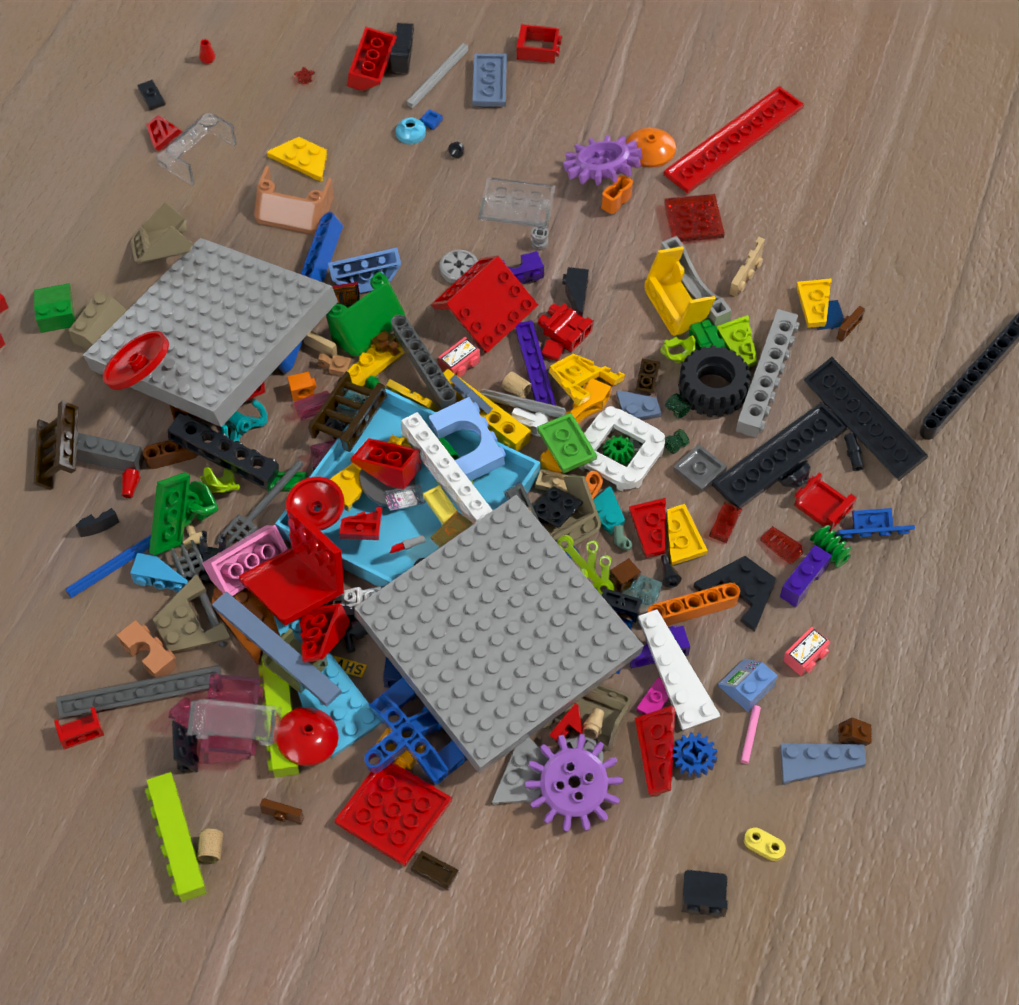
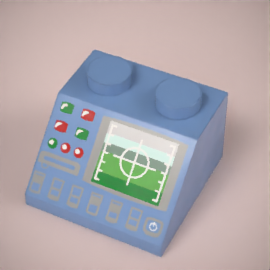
[718,659,778,712]

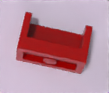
[54,707,104,750]

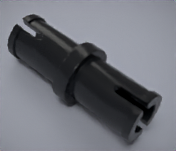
[844,433,865,471]

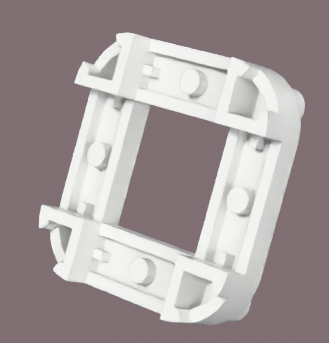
[579,406,665,491]

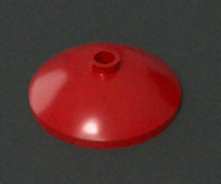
[286,477,345,531]
[276,707,339,766]

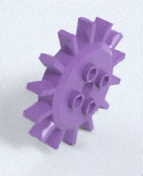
[563,135,642,185]
[525,734,623,832]

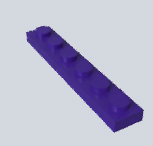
[515,320,556,406]

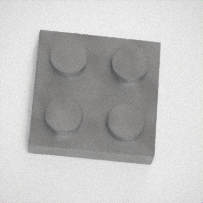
[673,444,727,493]

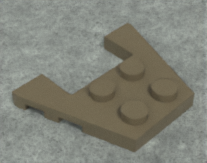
[153,575,232,654]

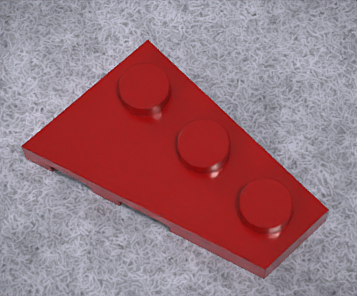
[629,498,666,558]

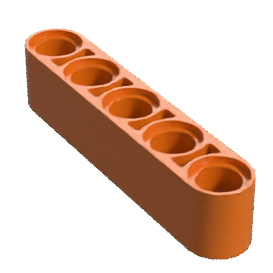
[647,583,740,626]

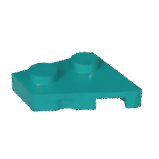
[593,486,625,535]

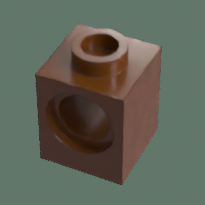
[609,558,641,593]

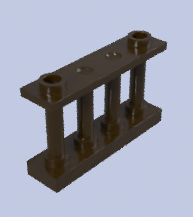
[308,371,387,452]
[34,400,79,490]

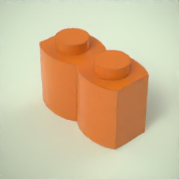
[601,175,633,214]

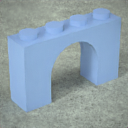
[429,397,506,481]

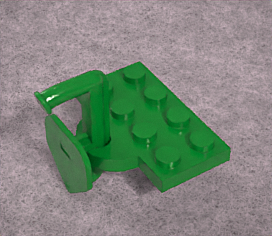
[149,472,218,555]

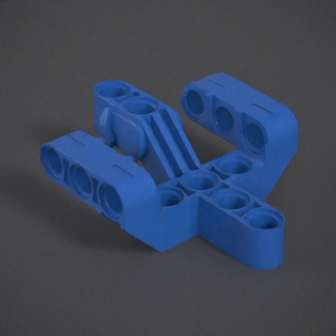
[364,677,468,785]

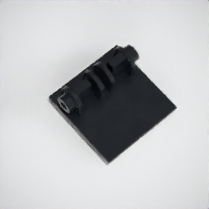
[533,486,583,529]
[172,720,199,773]

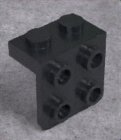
[681,870,728,918]

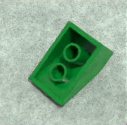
[34,283,76,333]

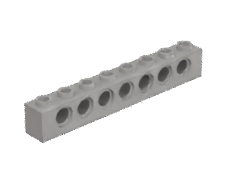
[736,309,800,438]

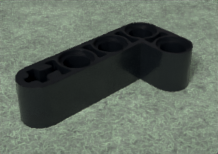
[391,23,414,73]

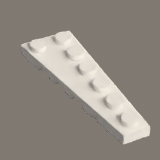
[638,610,720,731]

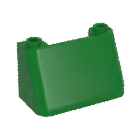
[326,272,405,356]

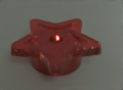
[294,67,315,84]

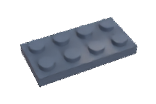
[472,53,507,107]

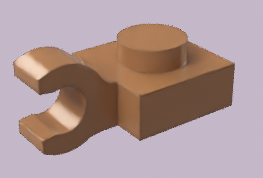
[318,354,351,376]

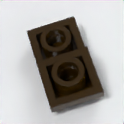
[635,359,660,394]

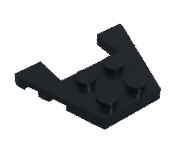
[694,556,776,632]

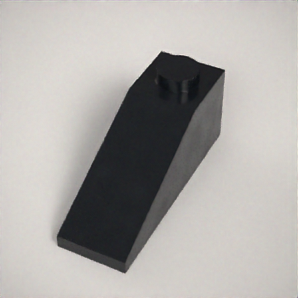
[562,267,589,317]

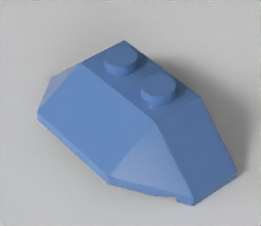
[328,248,401,293]

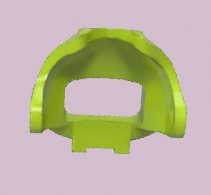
[660,335,695,363]
[200,467,240,493]

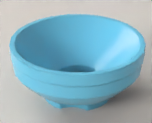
[396,117,426,144]

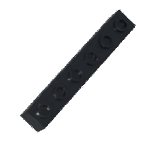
[167,413,279,490]

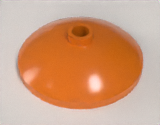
[626,127,676,168]

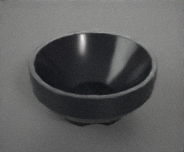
[779,460,811,489]

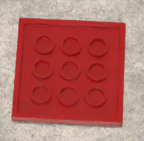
[334,760,452,867]

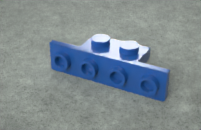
[835,508,915,539]

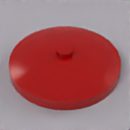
[103,331,169,390]

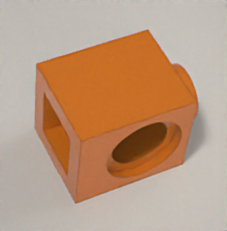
[287,371,317,401]

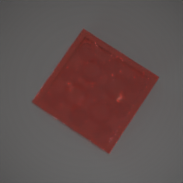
[664,194,725,242]

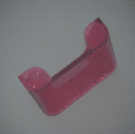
[200,674,263,764]

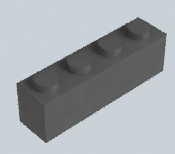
[76,433,144,471]

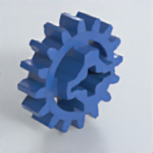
[673,732,717,778]

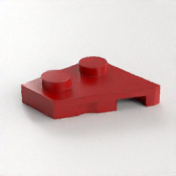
[146,115,182,151]
[339,507,382,540]

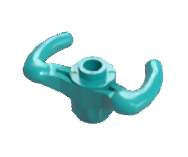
[221,400,268,441]

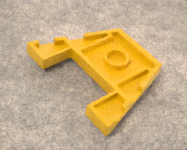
[548,354,625,406]

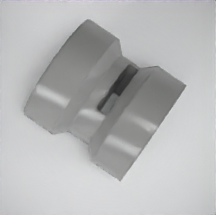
[531,226,549,250]

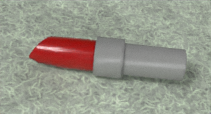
[390,535,426,553]

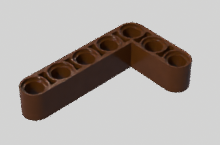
[143,404,198,469]

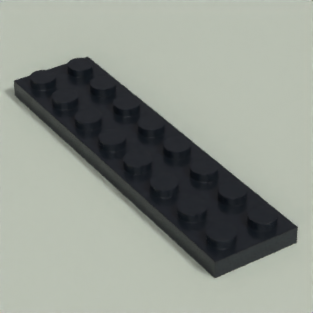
[803,357,928,481]
[712,402,847,510]

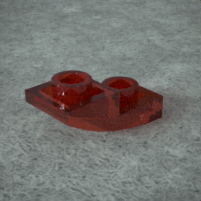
[709,502,742,544]

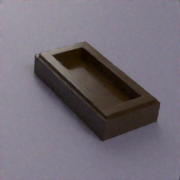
[411,850,459,891]

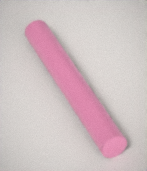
[741,705,761,764]

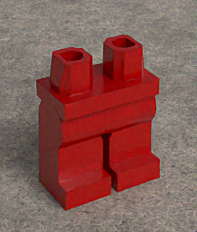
[538,303,593,353]

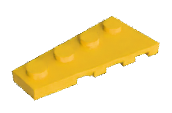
[347,341,405,393]

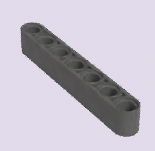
[391,315,457,409]

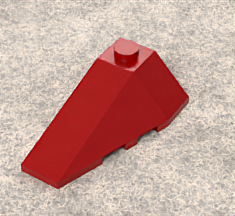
[300,603,350,663]

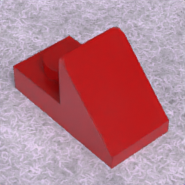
[550,703,583,743]

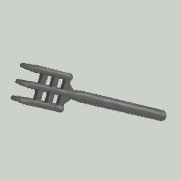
[216,461,303,549]
[171,540,227,647]

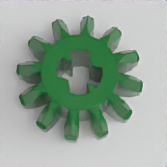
[602,435,634,466]

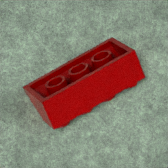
[347,26,397,91]

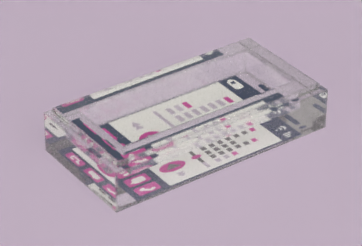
[384,484,426,511]

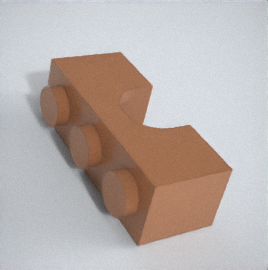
[117,620,177,678]

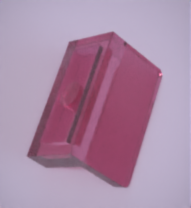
[294,390,331,421]

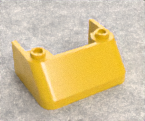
[644,246,716,336]

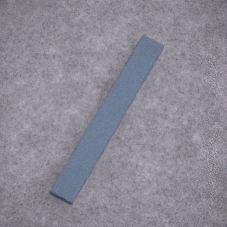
[212,591,342,707]

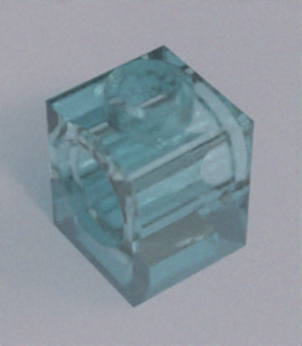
[630,574,662,606]

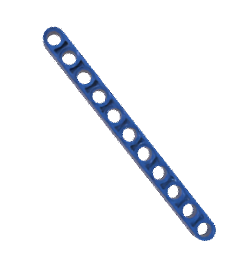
[277,212,343,373]

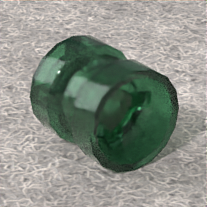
[665,393,691,419]
[665,429,690,454]

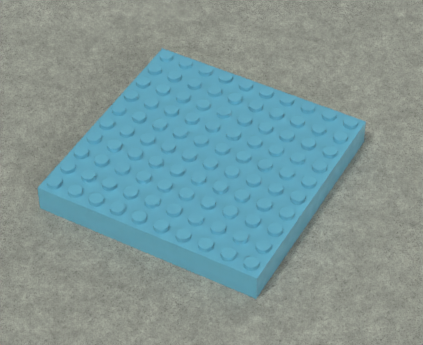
[275,388,540,588]

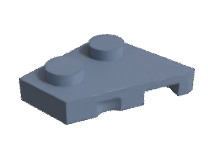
[450,375,493,414]
[616,390,661,420]

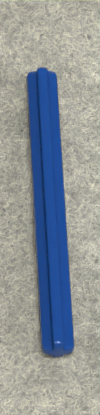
[66,534,151,598]

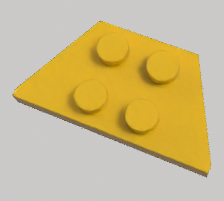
[267,137,327,182]

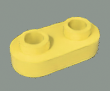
[744,828,786,861]

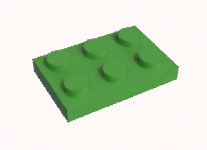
[537,413,597,473]

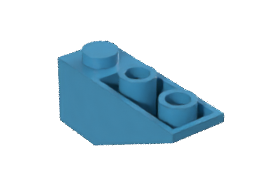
[130,553,188,593]

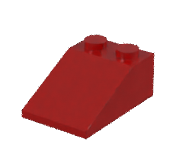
[351,438,421,489]

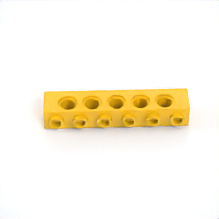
[443,369,531,452]

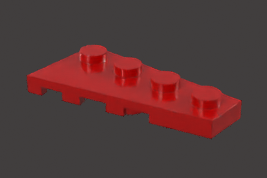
[635,706,675,797]

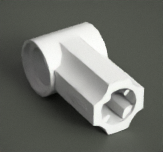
[512,407,550,437]

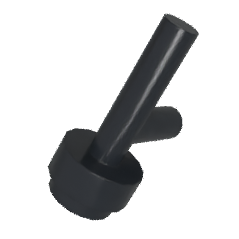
[342,619,368,653]

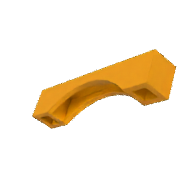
[539,378,611,474]

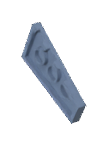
[780,743,866,785]

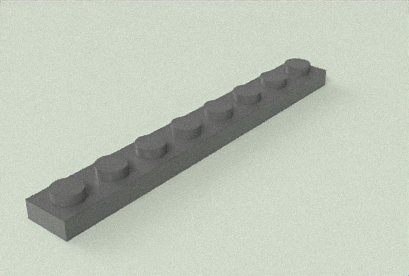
[56,665,224,718]

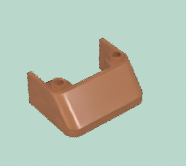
[254,166,334,234]

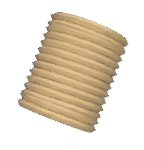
[502,372,532,398]
[197,829,223,863]

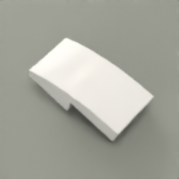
[342,586,382,609]

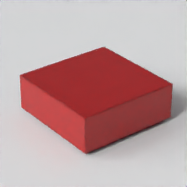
[542,339,565,362]

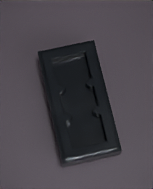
[137,80,166,111]

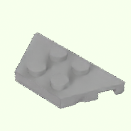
[492,738,548,806]

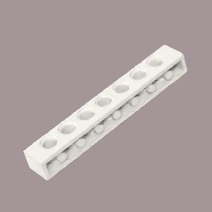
[401,412,493,526]

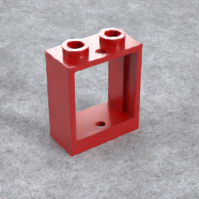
[516,24,562,63]

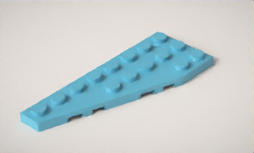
[274,616,383,758]

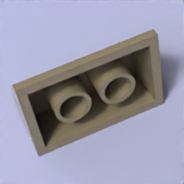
[69,292,127,349]

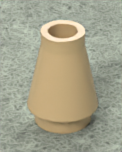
[582,708,604,739]

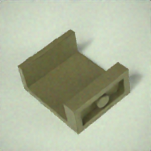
[262,629,328,694]

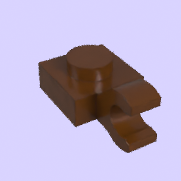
[371,330,401,357]

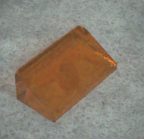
[430,511,473,548]

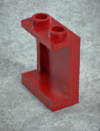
[794,472,857,532]

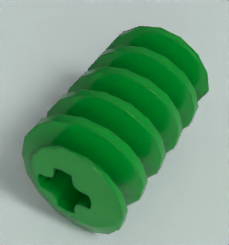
[810,525,852,568]

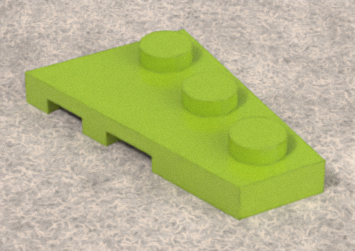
[716,315,757,368]

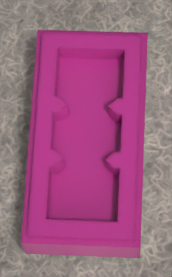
[636,677,669,715]

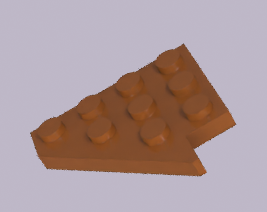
[211,587,280,665]

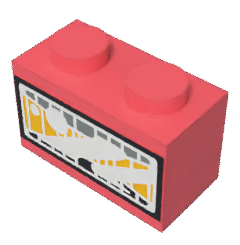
[438,337,480,377]
[783,627,830,676]

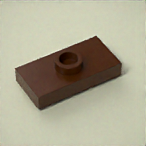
[836,306,865,342]
[260,798,304,825]

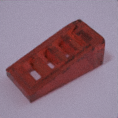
[760,526,803,565]

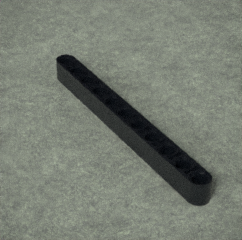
[919,313,1019,440]

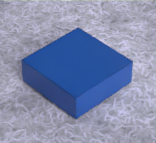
[420,109,443,130]

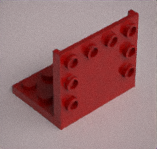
[430,255,538,353]
[239,507,344,626]

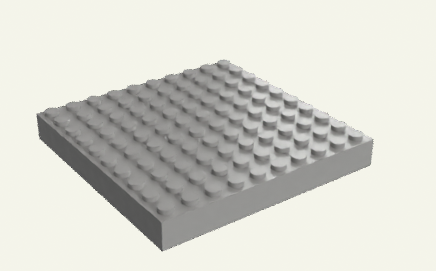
[83,238,338,427]
[354,495,644,774]

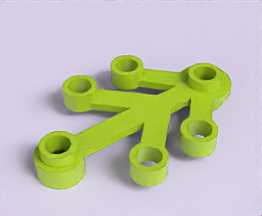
[557,535,614,596]

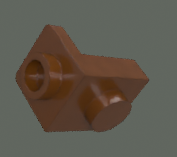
[838,717,872,746]

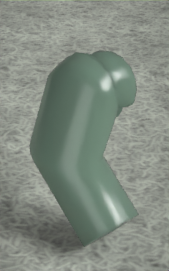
[613,525,632,551]

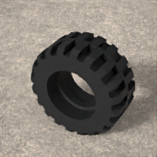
[678,346,751,417]

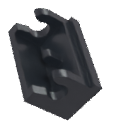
[602,588,643,623]

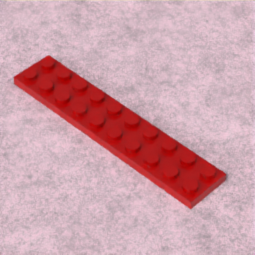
[664,86,804,194]

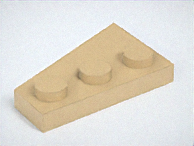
[729,237,765,297]

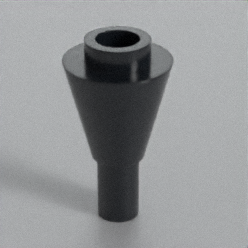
[661,554,682,588]

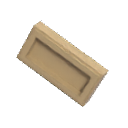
[303,331,337,358]

